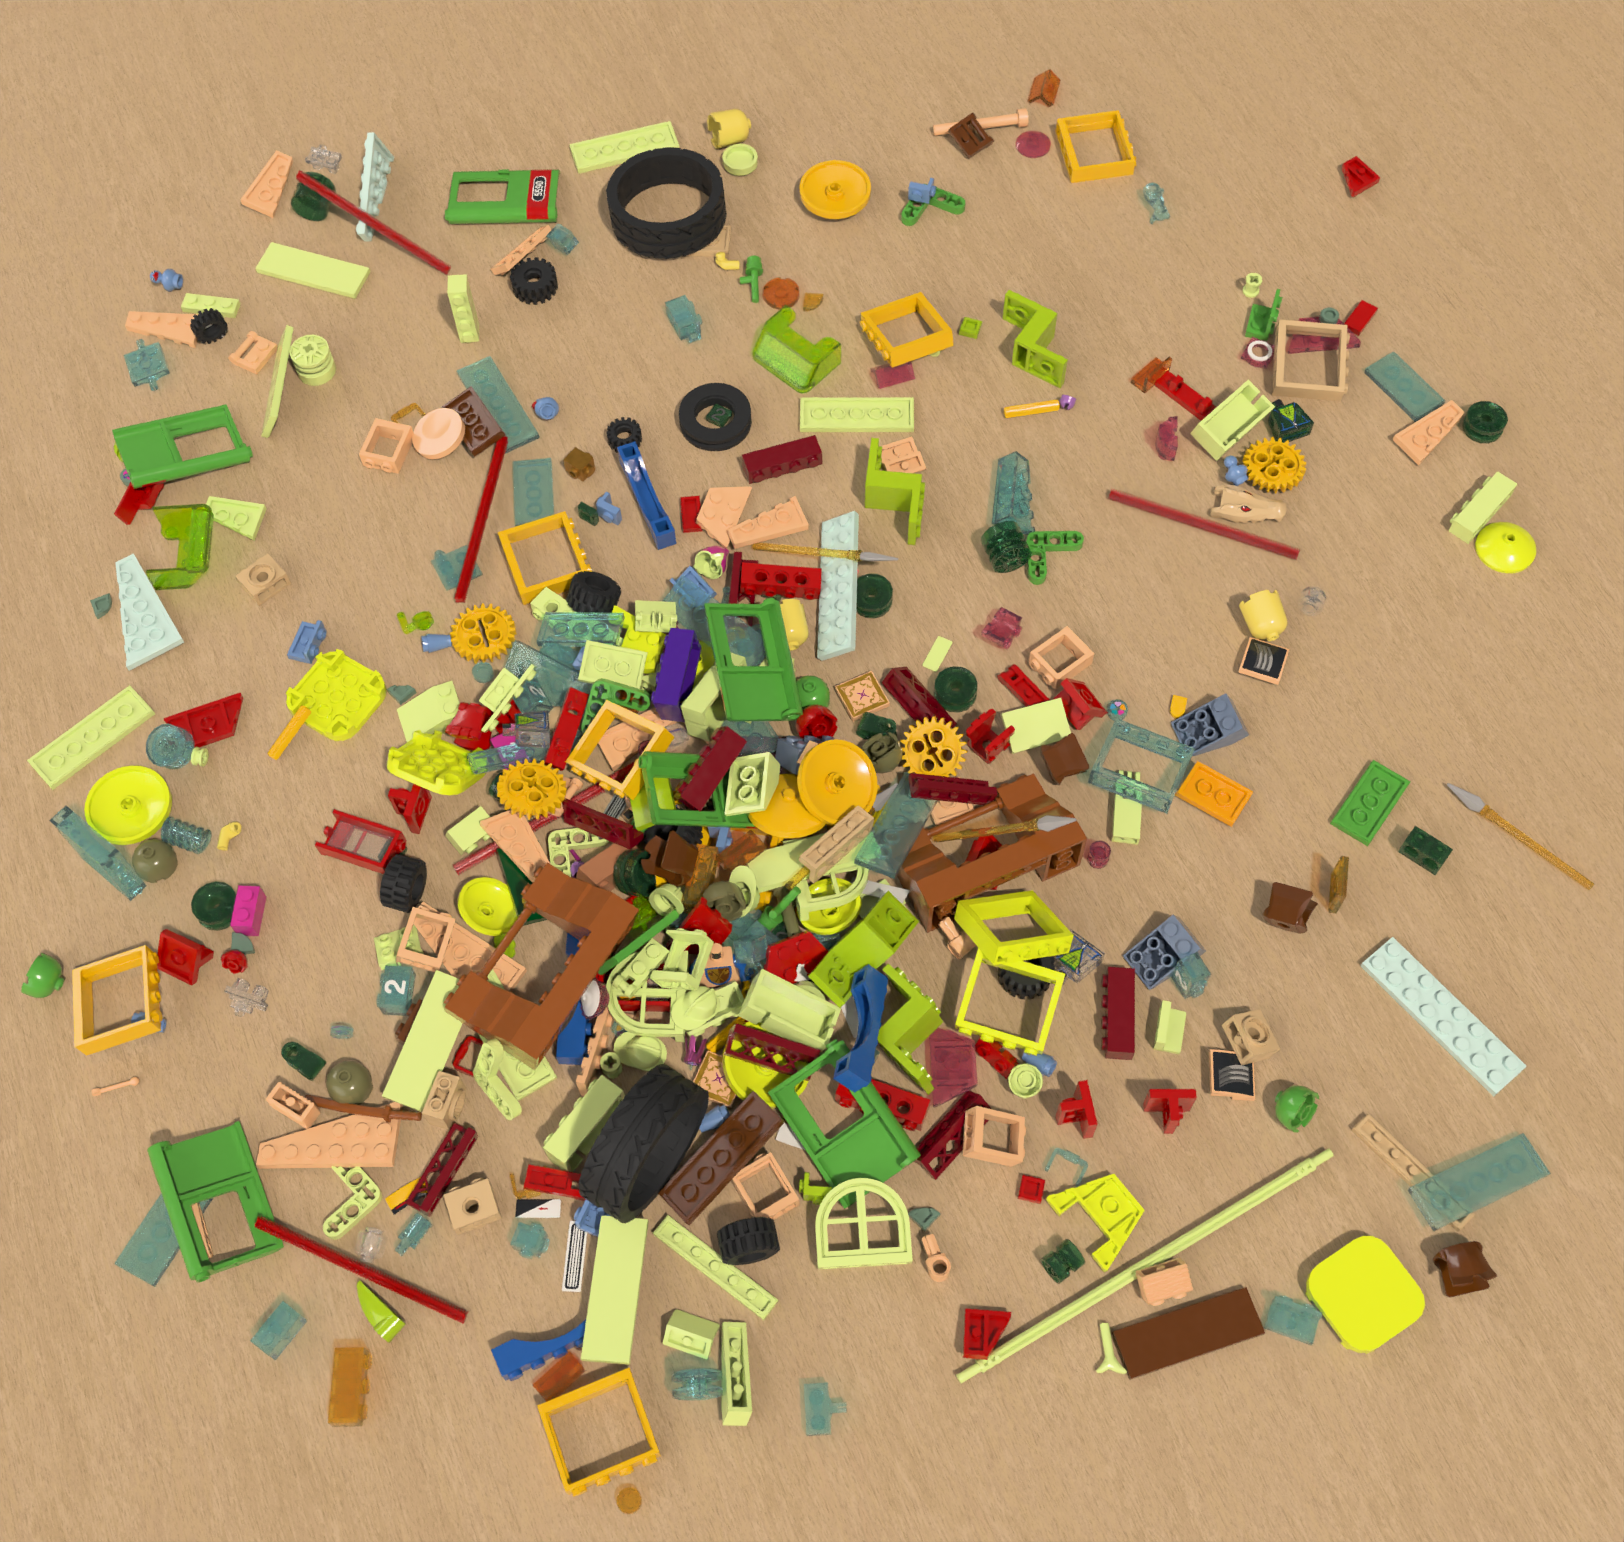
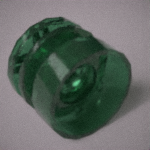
[291,172,336,221]
[981,521,1032,573]

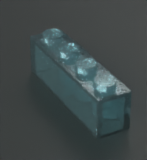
[992,451,1035,535]

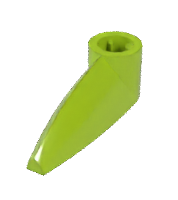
[357,1280,406,1343]

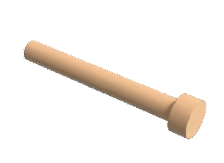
[933,108,1028,136]

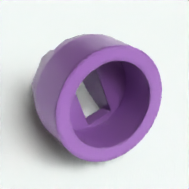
[1060,395,1076,410]
[570,861,584,879]

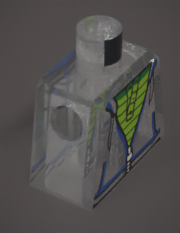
[502,710,550,748]
[1054,929,1105,985]

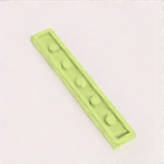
[653,1215,778,1321]

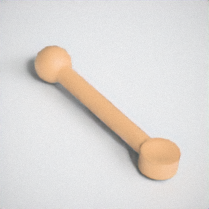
[91,1077,139,1096]

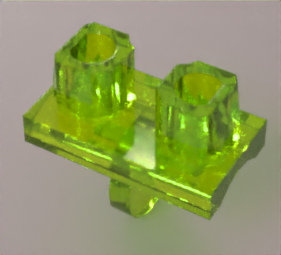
[630,896,657,931]

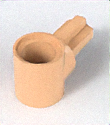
[939,917,976,960]
[921,1234,951,1282]

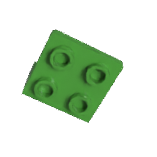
[1245,289,1282,341]

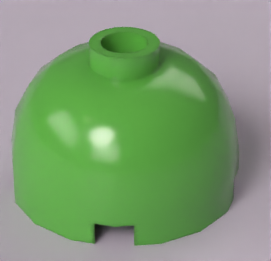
[796,675,830,710]
[21,952,65,998]
[1275,1085,1319,1133]

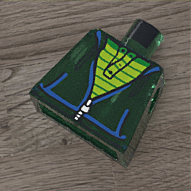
[1268,399,1314,443]

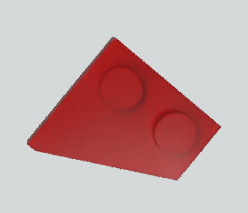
[1342,156,1380,197]
[963,1308,1011,1360]

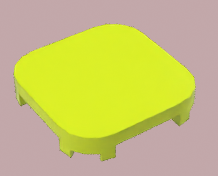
[286,649,387,741]
[387,730,489,795]
[1306,1236,1425,1354]

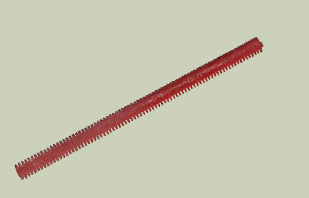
[296,170,451,275]
[454,436,509,603]
[1108,489,1300,560]
[453,761,635,875]
[255,1215,468,1324]

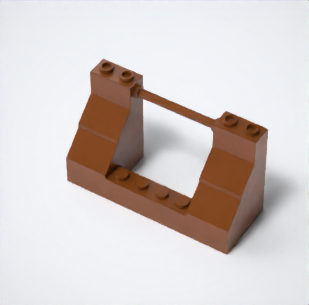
[882,773,1087,933]
[444,862,639,1070]

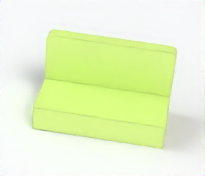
[1153,1000,1186,1054]
[662,1309,720,1360]

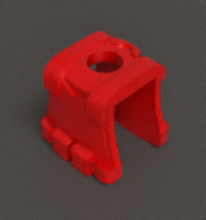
[445,702,494,752]
[966,709,1015,764]

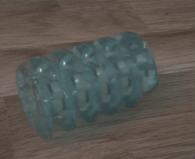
[161,817,212,854]

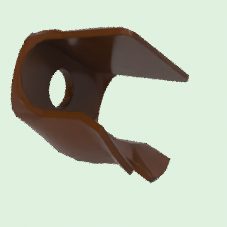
[1040,733,1089,786]
[641,831,699,887]
[1262,882,1318,934]
[1433,1241,1497,1298]

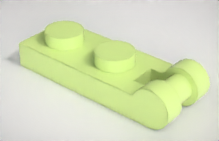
[612,938,669,998]

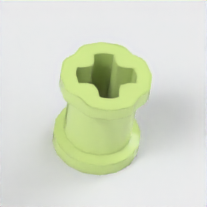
[1243,273,1262,298]
[600,1052,622,1079]

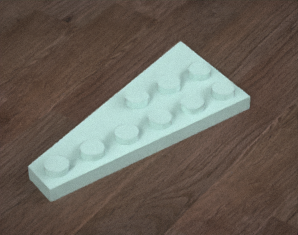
[356,132,395,242]
[115,553,184,671]

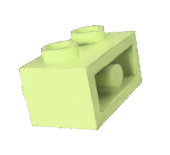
[445,806,491,855]

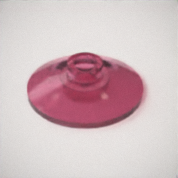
[1016,131,1051,158]

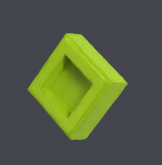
[959,317,982,339]

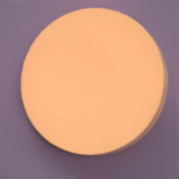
[412,408,465,459]

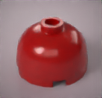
[795,704,838,739]

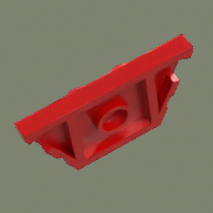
[163,692,243,749]
[666,897,733,955]
[764,930,828,984]

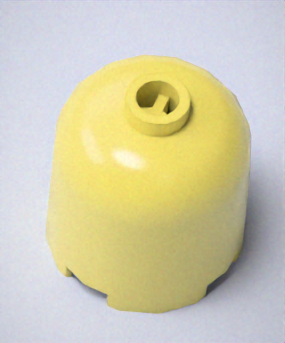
[707,109,751,149]
[1239,590,1288,641]
[780,599,809,651]

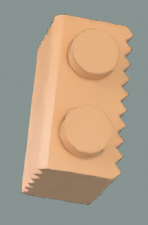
[266,1082,321,1129]
[1136,1258,1193,1306]

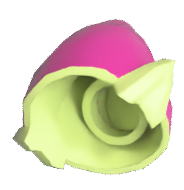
[693,546,729,579]

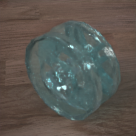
[146,724,194,770]
[672,1368,723,1400]

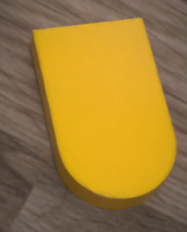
[1170,695,1187,719]

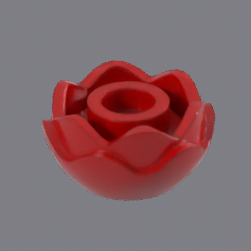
[221,950,248,974]

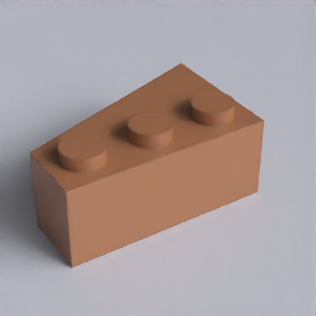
[576,843,643,892]

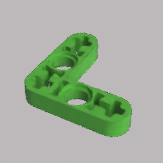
[901,184,966,226]
[1026,531,1084,585]
[581,678,651,734]

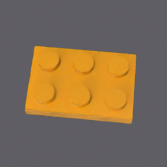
[1176,761,1253,827]

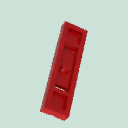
[1154,371,1217,421]
[544,687,589,771]

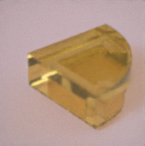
[803,293,823,311]

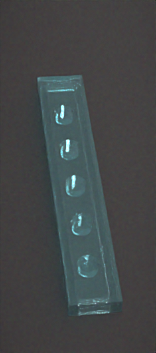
[467,730,583,775]

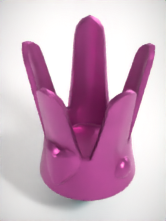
[683,1035,707,1070]

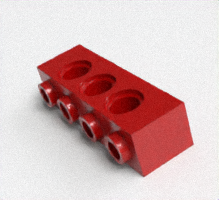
[740,562,822,600]
[835,1079,930,1131]

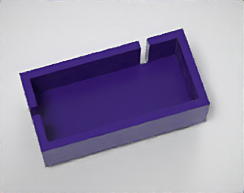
[651,628,702,722]

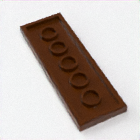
[658,1091,785,1226]
[1112,1287,1265,1380]

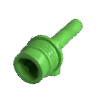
[740,256,763,303]
[757,886,801,932]

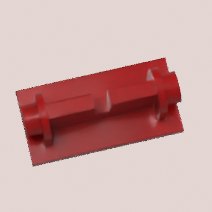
[973,1036,1019,1079]

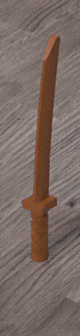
[305,1094,422,1123]

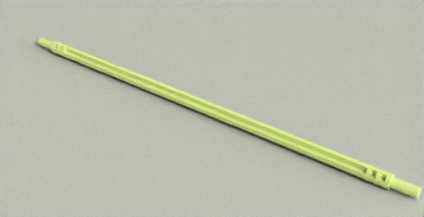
[956,1148,1333,1384]

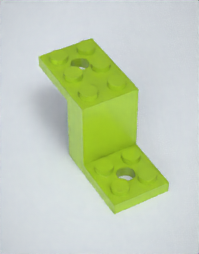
[1002,290,1068,388]
[865,438,925,545]
[808,891,919,1008]
[877,963,943,1095]

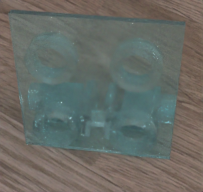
[431,545,483,591]

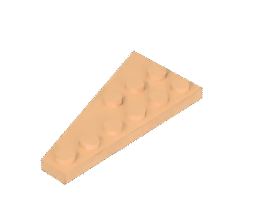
[414,902,527,992]
[256,1102,403,1169]

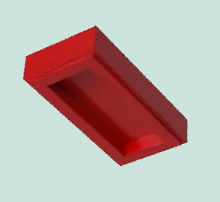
[1344,300,1378,336]
[680,496,703,533]

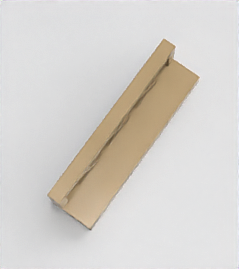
[799,806,874,883]

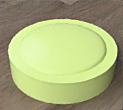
[722,144,758,176]

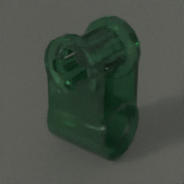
[856,712,897,740]
[281,1042,327,1081]

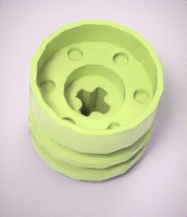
[289,335,336,386]

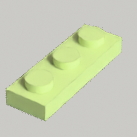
[181,293,241,318]

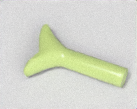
[1096,1323,1127,1374]

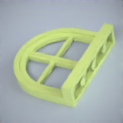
[783,836,869,921]
[605,950,689,1042]
[816,1178,913,1270]

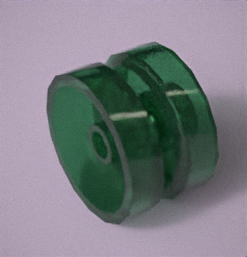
[613,849,656,897]

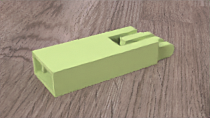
[1111,770,1143,845]

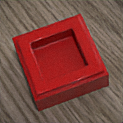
[1018,1175,1045,1204]

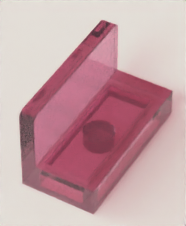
[871,361,915,389]

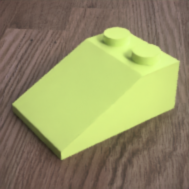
[397,681,460,742]
[725,752,780,816]

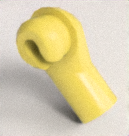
[715,252,739,270]
[217,822,242,851]

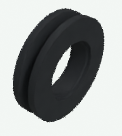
[679,383,752,451]

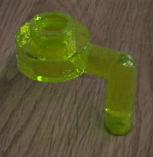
[397,611,434,634]

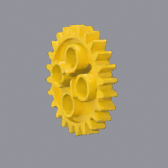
[1242,437,1307,494]
[450,603,517,664]
[900,716,968,777]
[497,758,567,820]

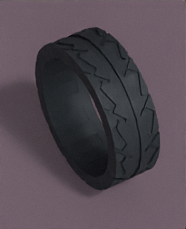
[606,147,727,259]
[578,1064,709,1223]

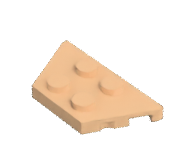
[696,487,752,548]

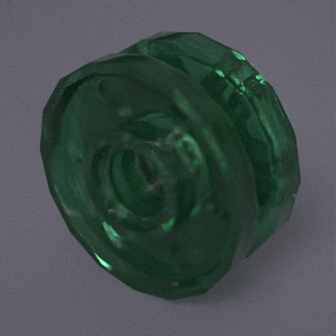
[1462,401,1508,443]
[856,573,893,619]
[934,666,978,713]
[191,882,237,931]

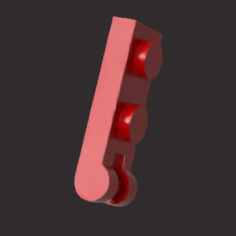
[997,664,1050,707]
[523,1164,586,1201]

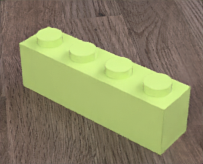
[447,274,479,343]
[1449,471,1517,544]

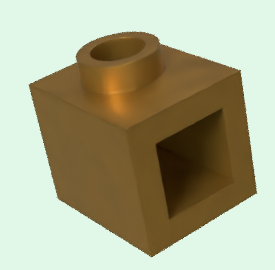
[563,447,595,482]

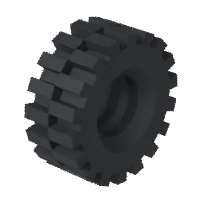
[510,257,558,305]

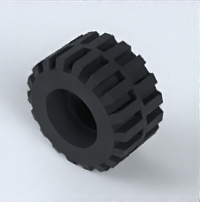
[566,571,621,620]
[644,807,703,848]
[380,854,427,913]
[998,938,1055,1000]
[716,1217,780,1265]

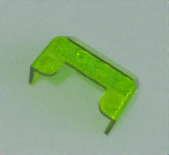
[752,305,841,393]
[146,504,214,590]

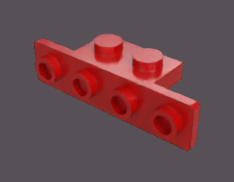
[114,482,165,525]

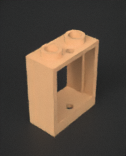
[359,418,413,474]
[1029,626,1094,690]
[396,906,455,973]
[963,1106,1026,1167]
[732,1152,800,1220]

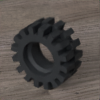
[190,308,228,344]
[607,417,642,453]

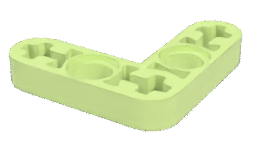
[548,828,609,877]
[473,1038,522,1120]
[323,1166,382,1240]

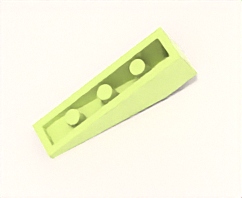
[721,1322,752,1426]

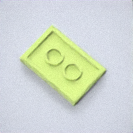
[578,640,647,689]
[1001,698,1071,754]

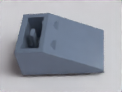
[1171,693,1249,758]
[775,735,835,774]
[1123,914,1206,990]

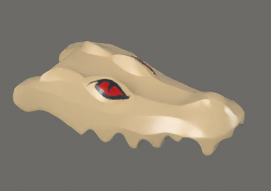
[1210,485,1287,524]

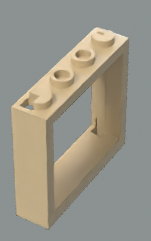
[1272,319,1350,401]

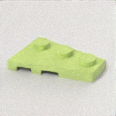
[203,496,266,541]

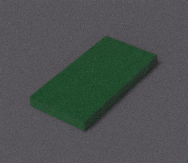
[496,841,547,926]

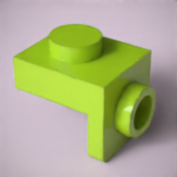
[799,1172,832,1205]

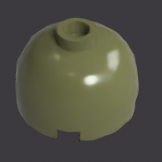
[862,732,903,773]
[132,839,178,883]
[702,881,746,922]
[326,1061,373,1105]

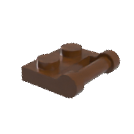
[948,113,994,159]

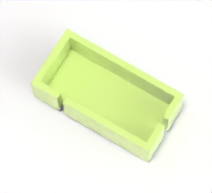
[1190,380,1275,461]
[681,652,747,741]
[738,969,841,1053]
[543,1075,625,1172]

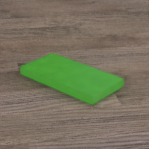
[1330,760,1411,847]
[598,910,680,975]

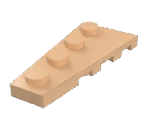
[241,150,293,218]
[490,225,552,275]
[125,311,199,348]
[1393,400,1465,466]
[728,496,809,549]
[598,708,677,771]
[480,810,550,883]
[576,1004,614,1096]

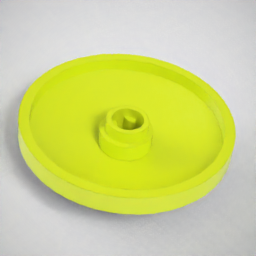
[84,766,172,845]
[722,1022,809,1109]

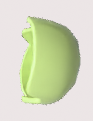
[1008,1063,1043,1098]

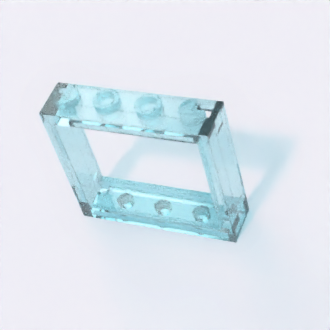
[1088,718,1195,814]
[49,806,146,901]

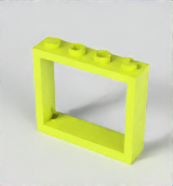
[954,890,1074,965]
[955,948,1065,1056]

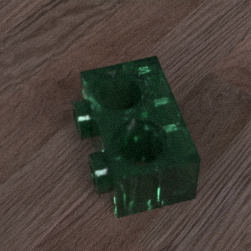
[1398,826,1453,876]

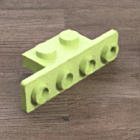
[479,664,537,733]
[685,980,745,1037]

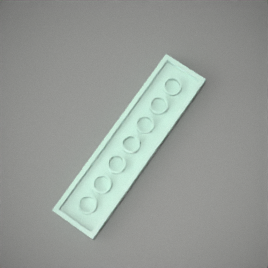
[817,511,859,661]
[1361,937,1527,1097]

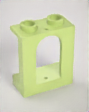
[650,928,714,991]

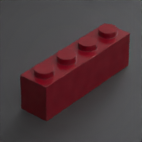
[742,435,822,484]
[673,726,747,811]
[1101,967,1135,1060]

